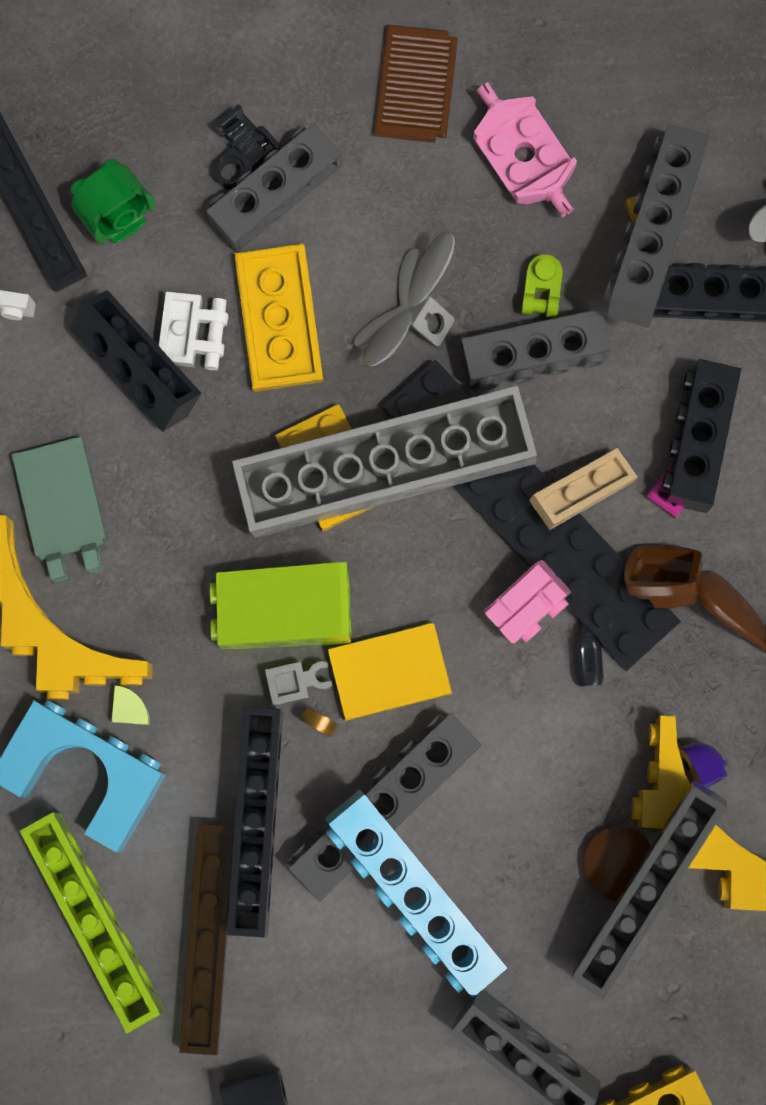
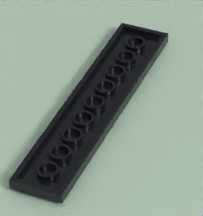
[383,359,681,672]

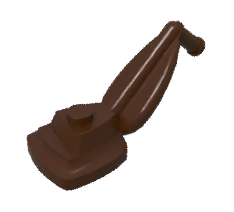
[624,545,766,653]

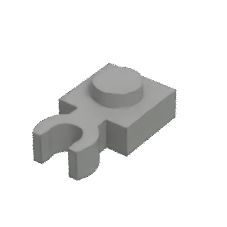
[265,661,333,707]

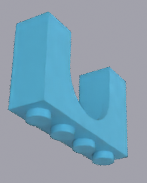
[0,699,166,853]

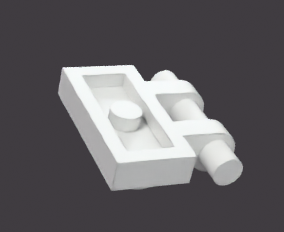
[159,292,228,370]

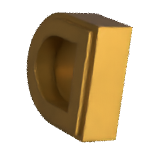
[300,706,339,738]

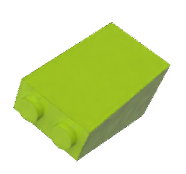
[210,562,351,650]

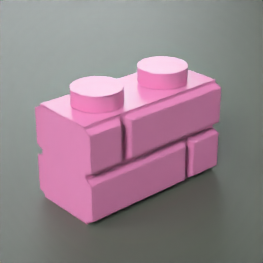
[484,560,571,644]

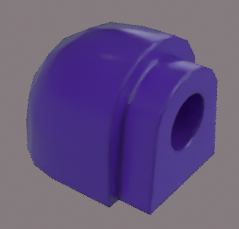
[678,742,728,788]

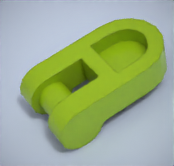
[521,254,563,319]

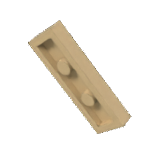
[529,448,638,530]

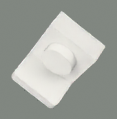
[0,290,36,320]

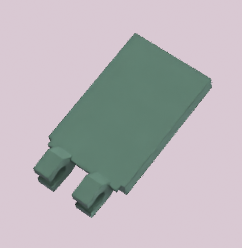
[12,437,108,584]

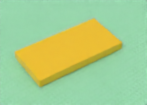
[234,244,324,392]

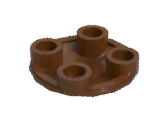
[583,826,651,900]

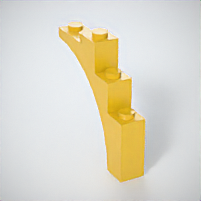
[0,515,153,700]
[631,715,766,911]

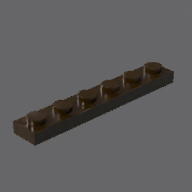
[179,824,234,1055]

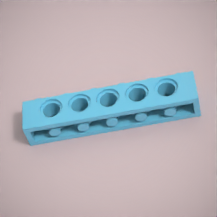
[325,789,507,998]

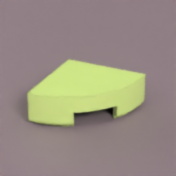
[112,686,150,725]

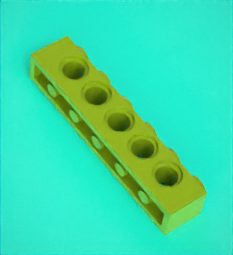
[20,812,166,1034]

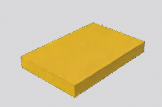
[328,623,452,721]

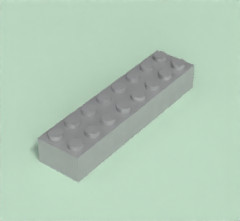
[232,386,537,538]

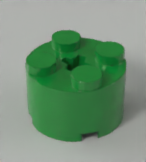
[70,159,155,245]

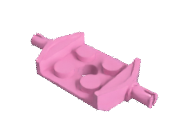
[473,83,577,218]

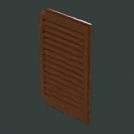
[373,24,458,143]

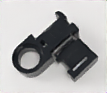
[214,104,280,190]

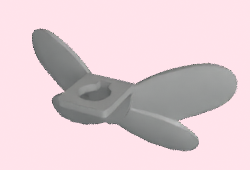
[354,232,455,366]

